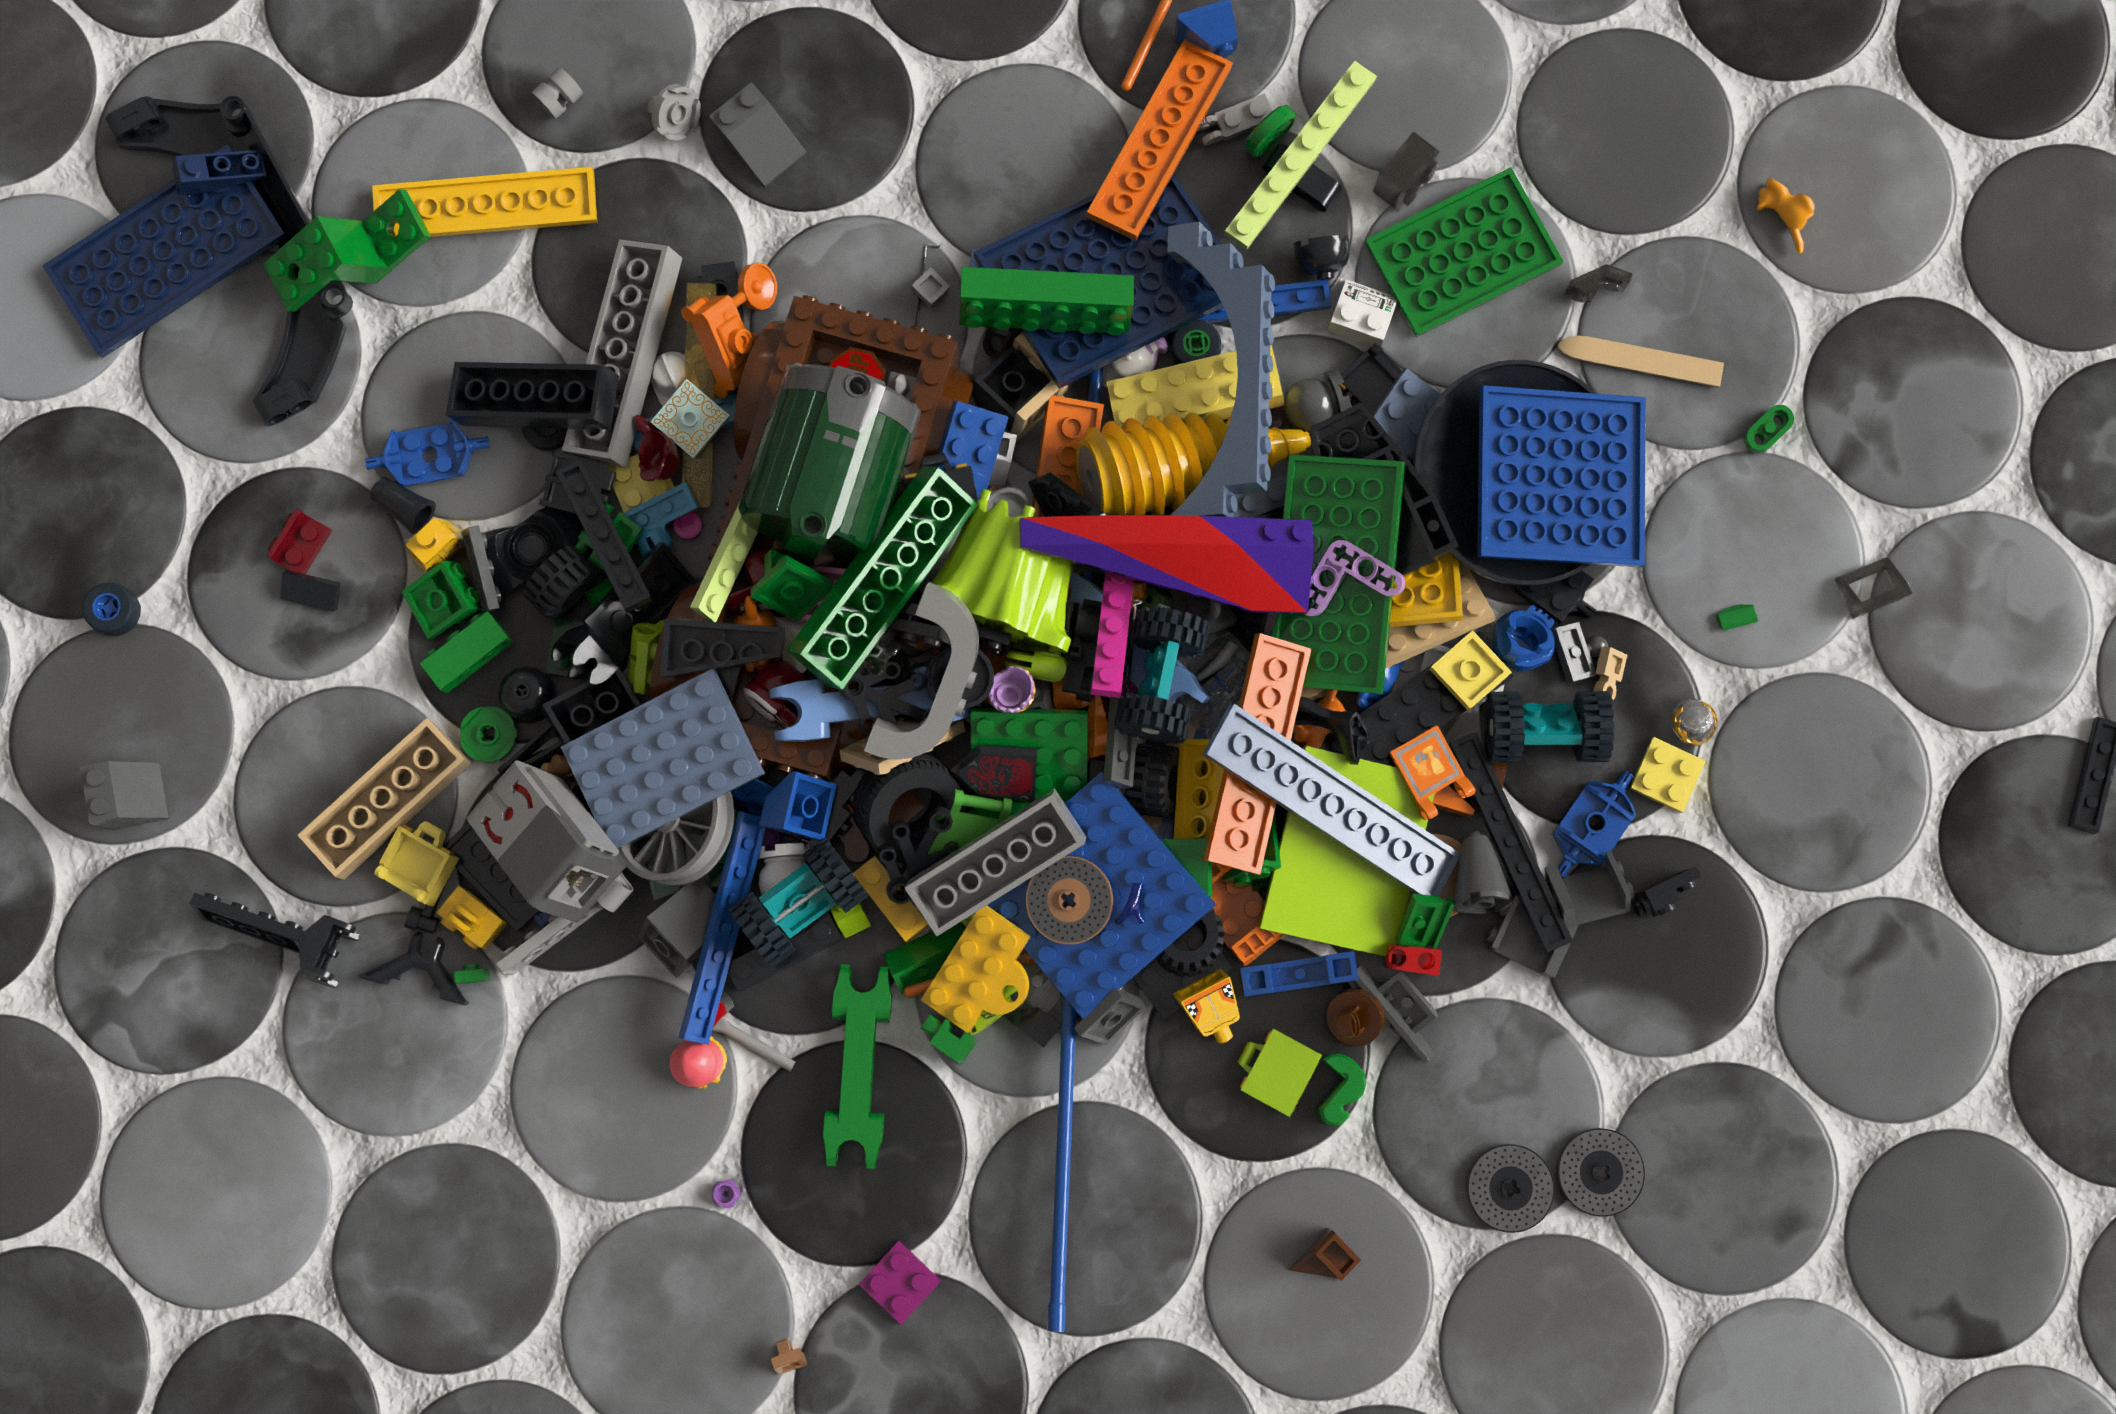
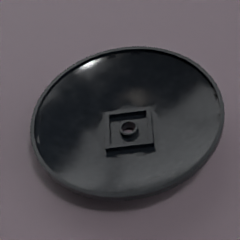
[1413,360,1597,586]

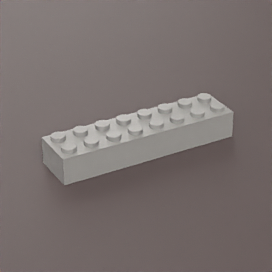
[562,239,682,469]

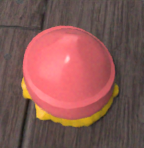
[670,1036,727,1089]

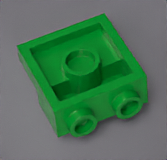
[401,561,481,639]

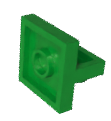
[751,549,833,622]

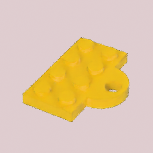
[921,905,1031,1033]

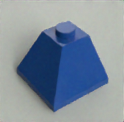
[1175,0,1238,57]

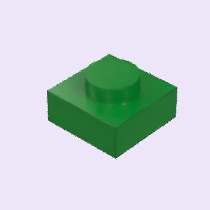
[454,964,490,984]

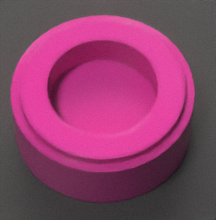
[674,512,703,541]

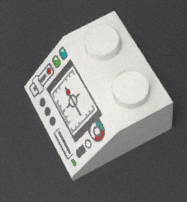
[1328,279,1397,347]

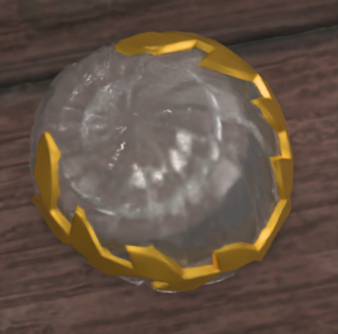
[1671,698,1718,746]

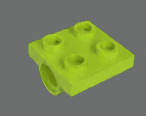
[628,620,664,695]

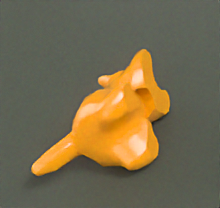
[1757,178,1814,254]

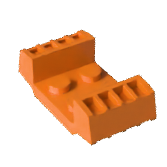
[1210,863,1285,967]

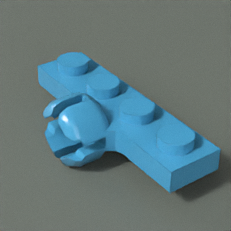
[612,482,700,556]

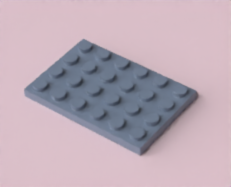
[561,669,765,849]

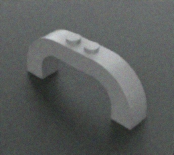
[864,582,979,760]

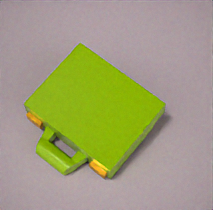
[1237,1029,1322,1117]

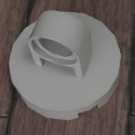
[647,84,700,141]

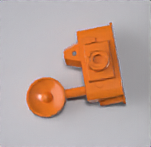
[681,262,777,398]

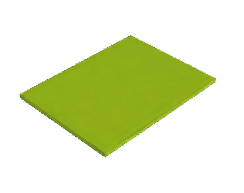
[1259,745,1435,957]

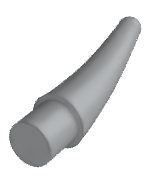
[1197,641,1238,680]

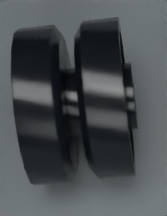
[924,647,994,710]

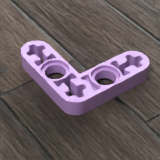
[1304,540,1405,616]

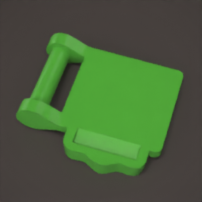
[928,789,1012,854]

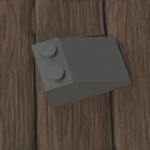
[709,82,807,188]

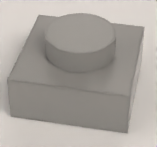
[911,267,950,308]

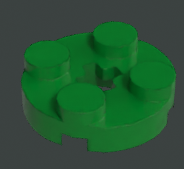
[460,706,519,764]

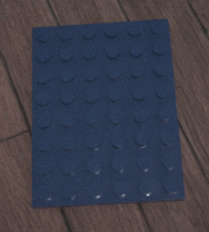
[974,174,1224,389]

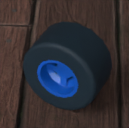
[82,583,141,636]

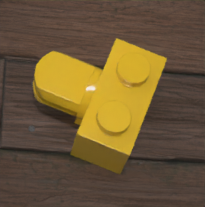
[437,885,508,950]

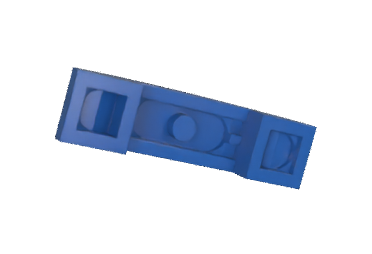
[1240,951,1359,997]

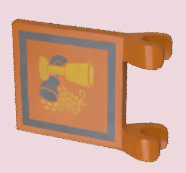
[1388,725,1475,820]

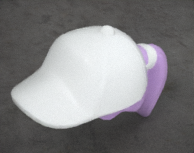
[1103,337,1171,388]

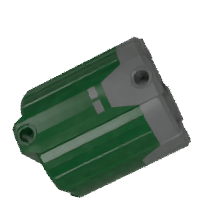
[738,362,921,567]

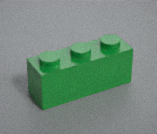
[420,611,514,694]

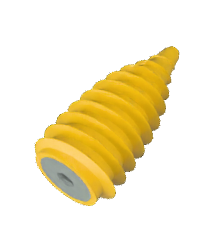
[1076,413,1311,515]

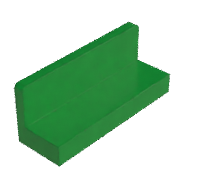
[884,922,966,994]

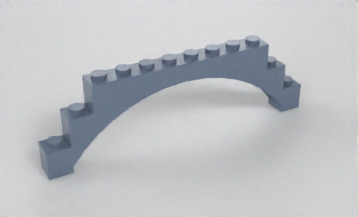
[1167,221,1275,517]

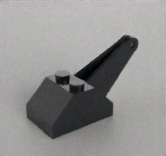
[497,668,641,774]

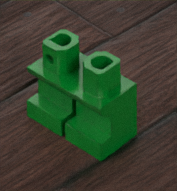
[920,1015,978,1064]

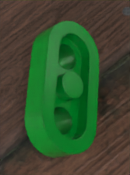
[1744,405,1794,453]

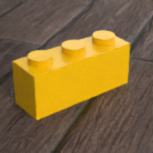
[853,856,929,943]

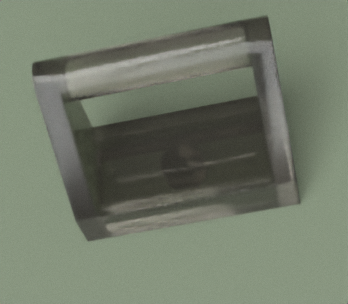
[1835,557,1913,619]

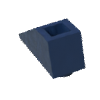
[172,150,267,195]

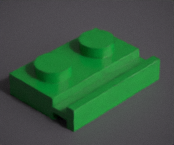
[1395,894,1455,948]

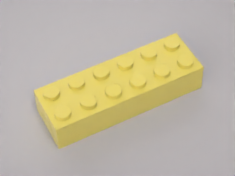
[1106,345,1285,428]

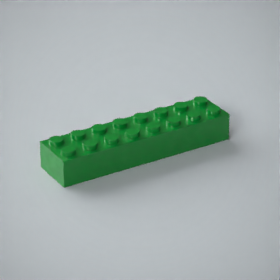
[786,466,978,690]

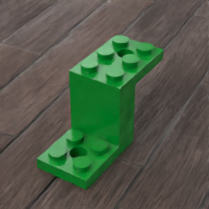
[263,189,431,312]

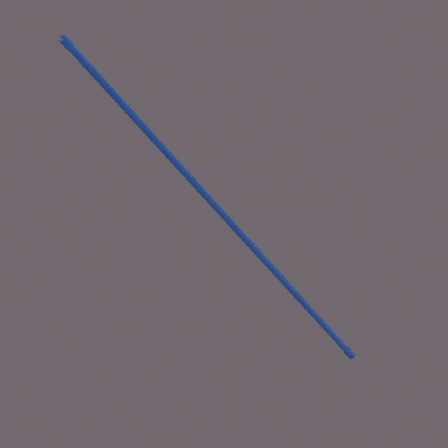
[1047,367,1103,1332]

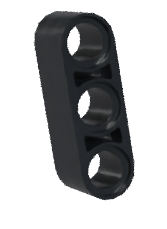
[1262,144,1343,213]

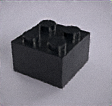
[971,345,1051,431]

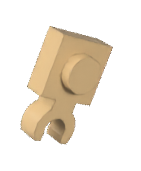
[1594,647,1627,700]

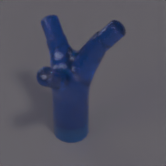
[1115,882,1145,925]

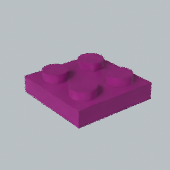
[859,1240,942,1325]

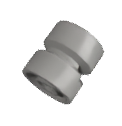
[531,67,584,120]

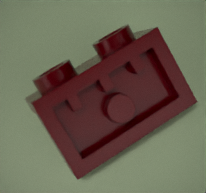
[267,509,333,574]

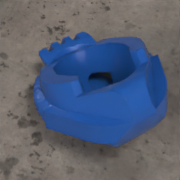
[1493,605,1555,672]

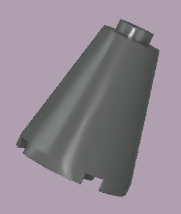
[1453,831,1512,914]

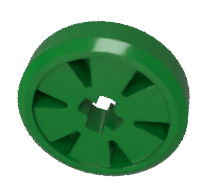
[1245,105,1296,158]

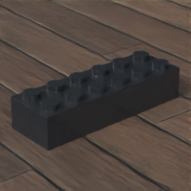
[446,362,619,430]

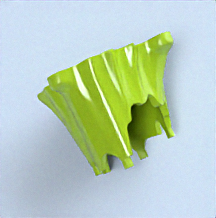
[918,489,1074,655]

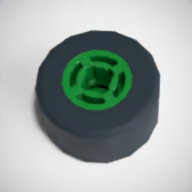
[1171,320,1222,365]

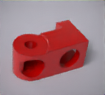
[1385,944,1442,976]

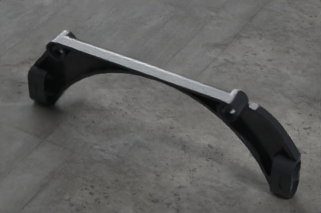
[105,95,353,426]

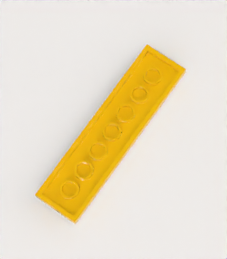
[372,167,597,237]

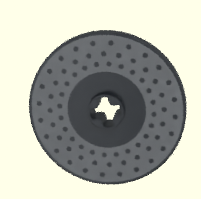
[1557,1128,1645,1217]
[1467,1144,1554,1233]

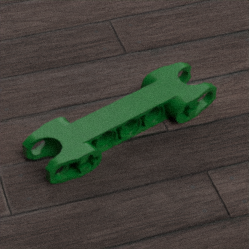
[823,964,893,1169]

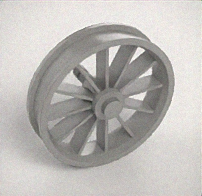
[618,792,734,886]

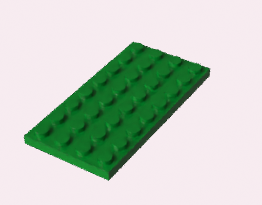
[1272,454,1405,694]

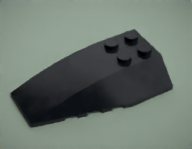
[1310,402,1459,581]

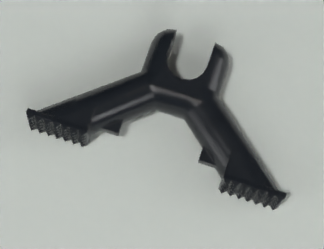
[359,932,469,1005]

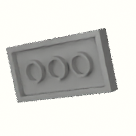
[496,901,604,975]

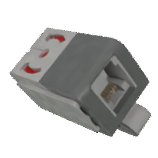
[467,760,633,922]

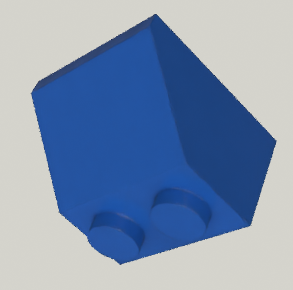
[759,771,837,841]

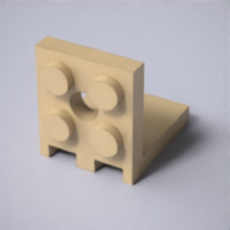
[1011,333,1068,441]

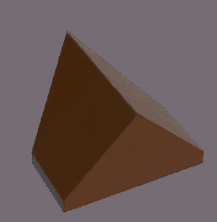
[1289,1228,1361,1281]

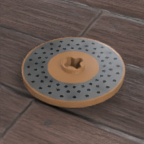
[1026,856,1113,944]

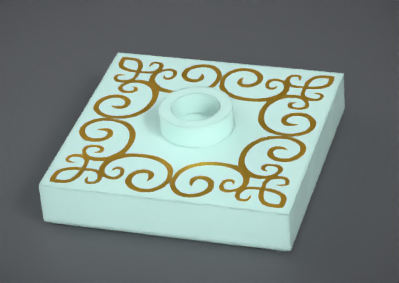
[651,379,731,459]

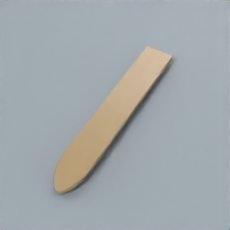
[1557,336,1724,388]

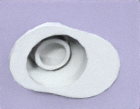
[650,351,702,406]

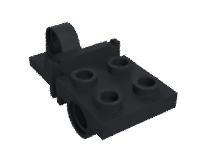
[1062,598,1138,702]

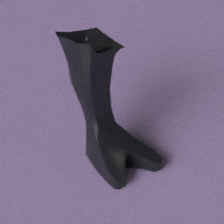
[1294,697,1370,765]

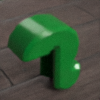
[1318,1054,1366,1126]

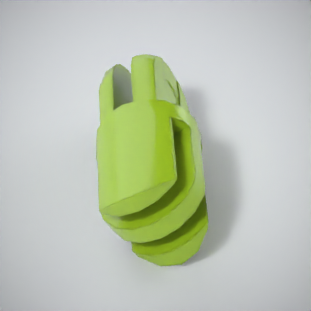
[1004,650,1068,682]

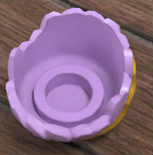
[988,666,1035,714]

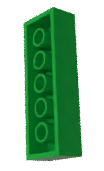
[959,267,1134,335]

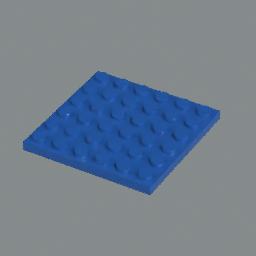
[1477,385,1646,567]
[988,772,1216,1019]

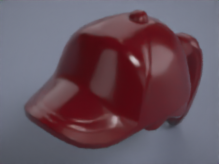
[635,415,680,481]

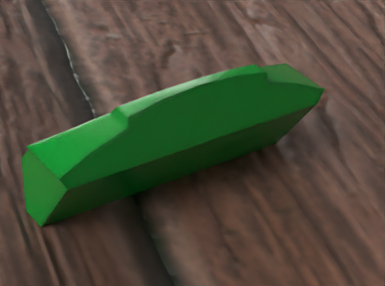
[1717,604,1758,631]

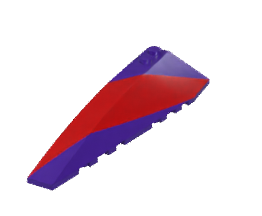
[1019,515,1314,614]

